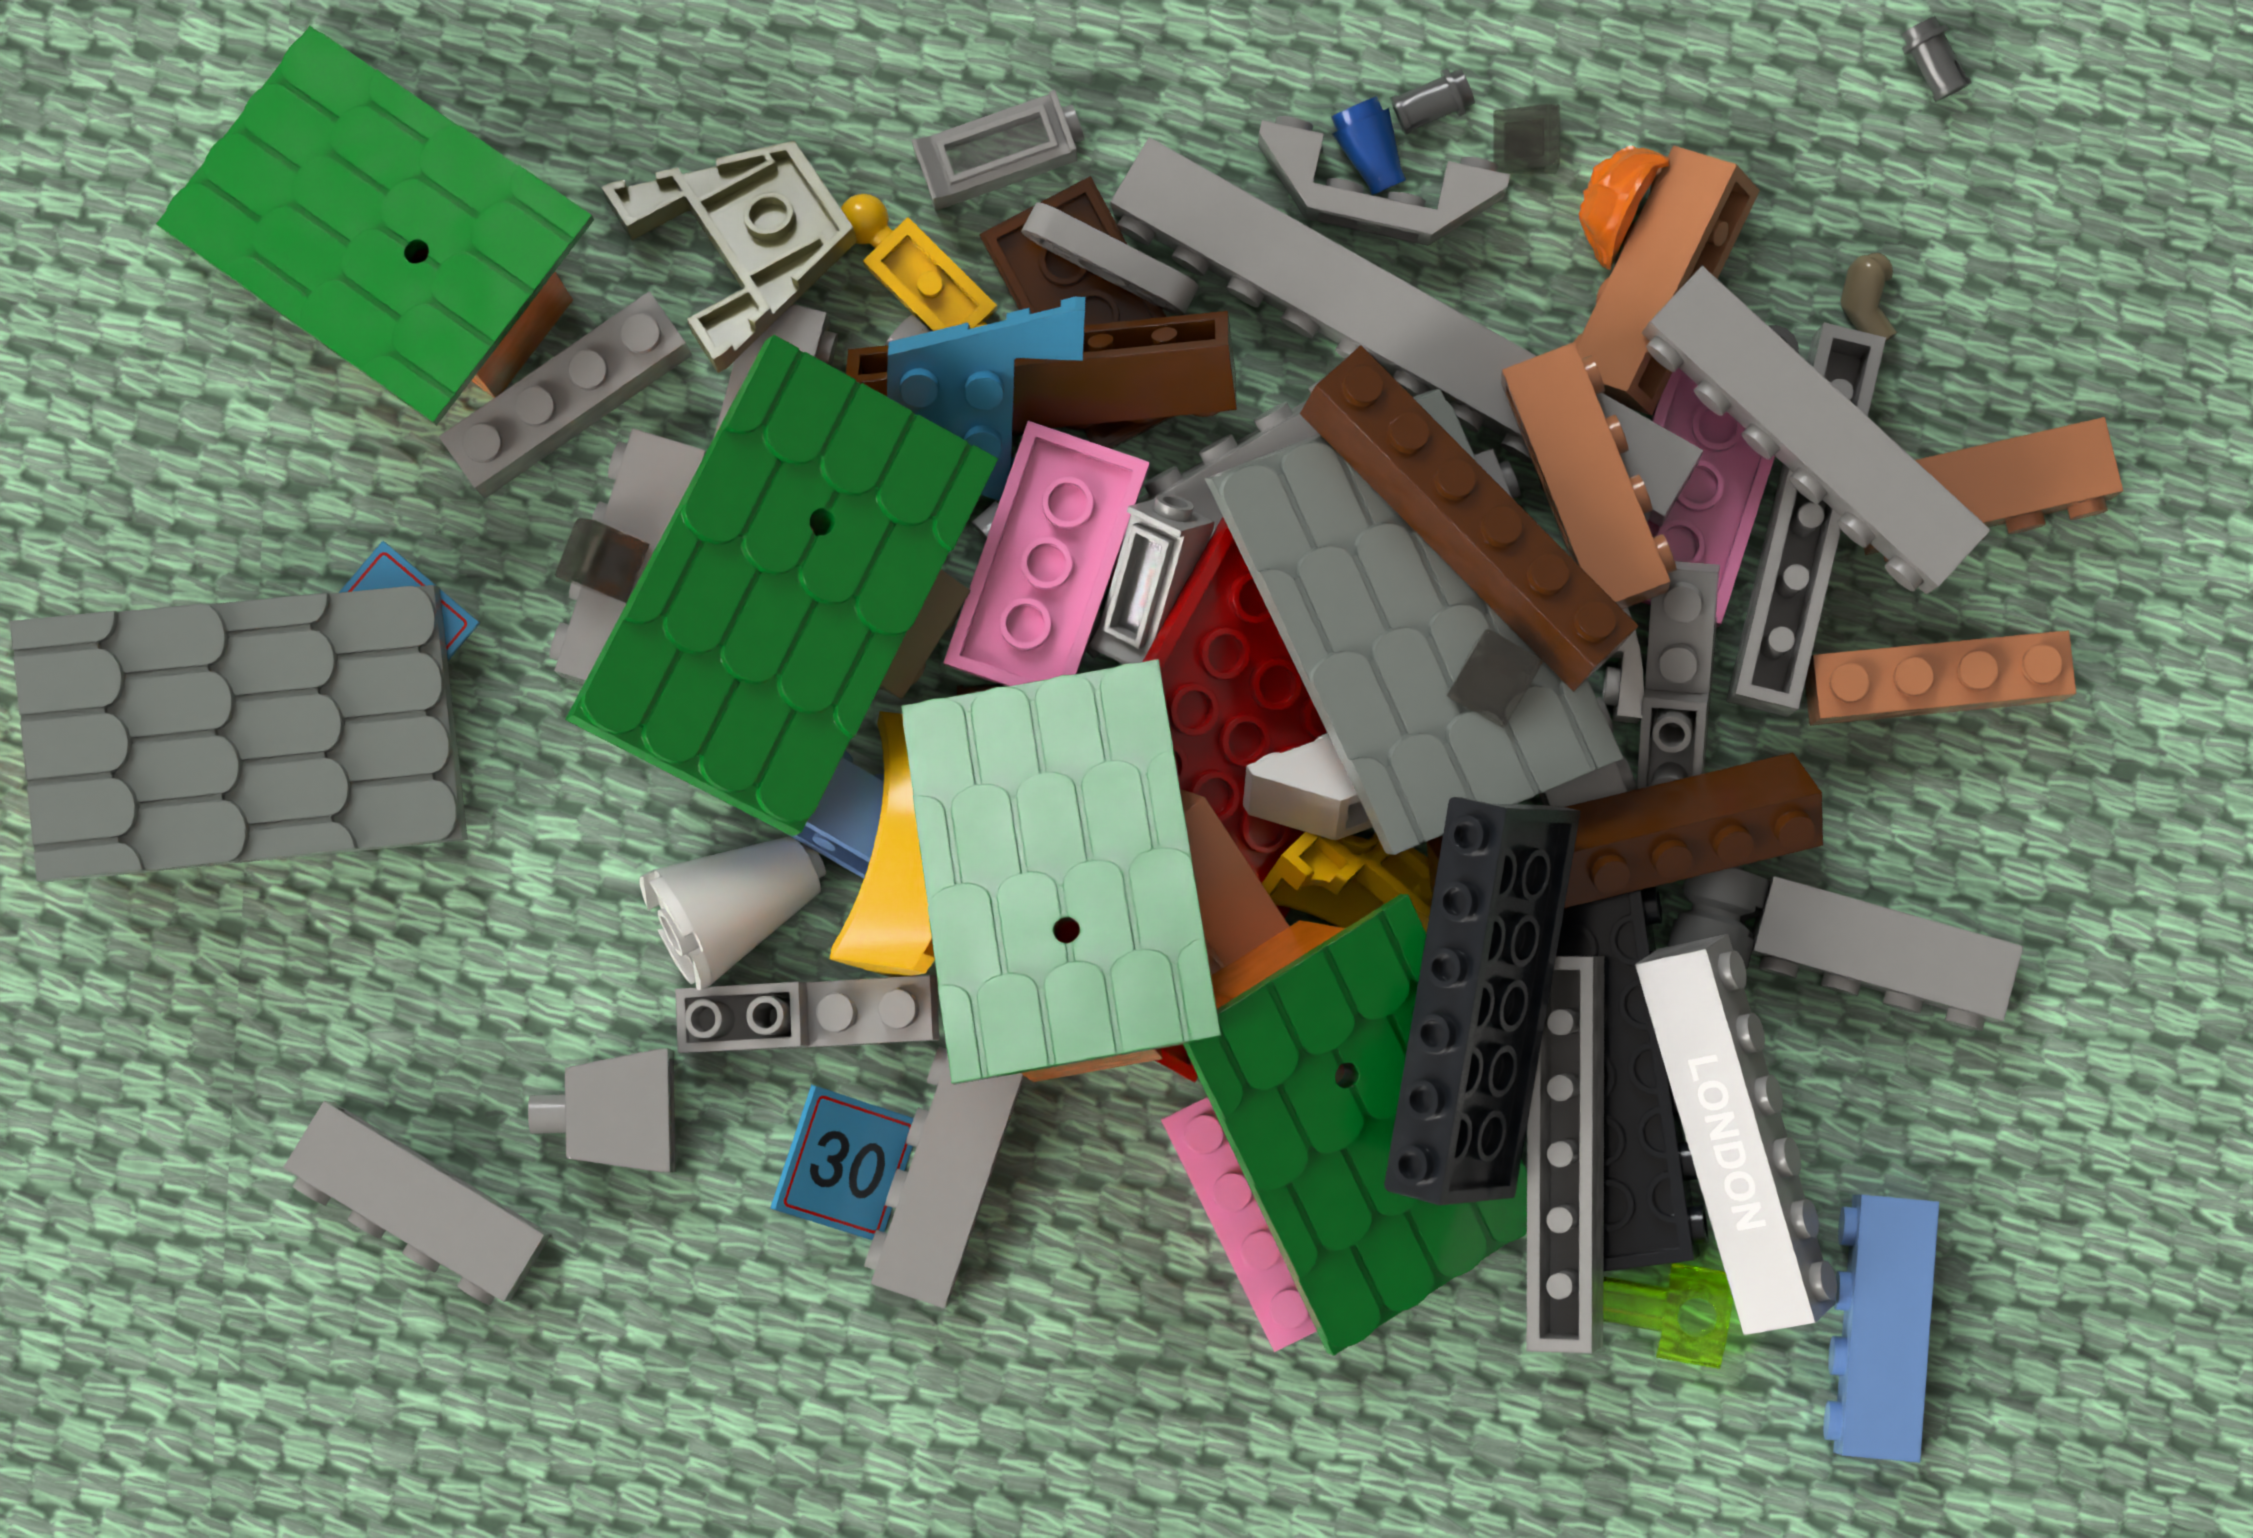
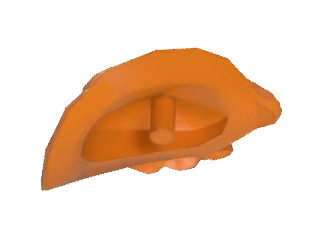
[1579,145,1670,270]

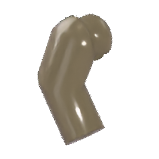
[1840,253,1898,342]

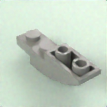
[1637,561,1720,789]
[675,975,940,1053]

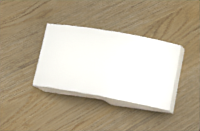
[1602,607,1644,724]

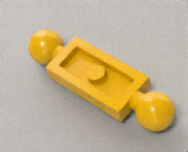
[841,194,997,331]

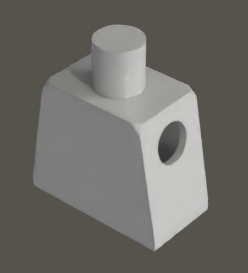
[528,1048,676,1172]

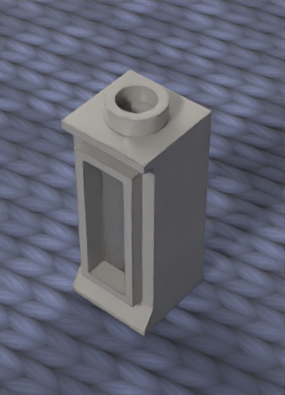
[912,90,1084,211]
[1089,494,1215,664]

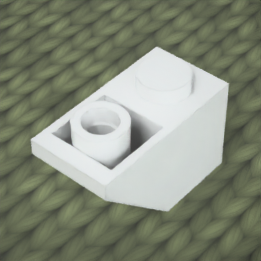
[1243,733,1373,841]

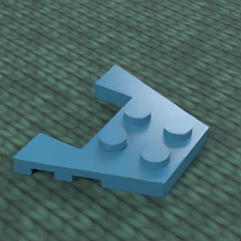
[887,296,1085,501]

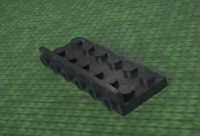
[1384,797,1581,1205]
[1556,886,1709,1272]

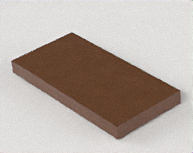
[979,176,1175,449]

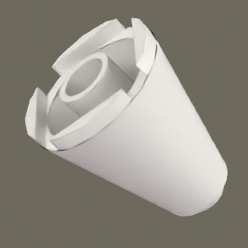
[640,836,826,990]

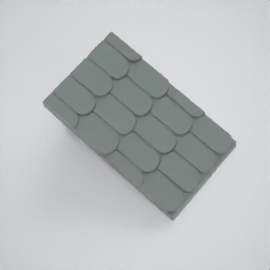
[1205,389,1624,855]
[10,585,468,882]

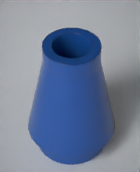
[1331,96,1406,195]

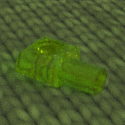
[1603,1263,1733,1369]

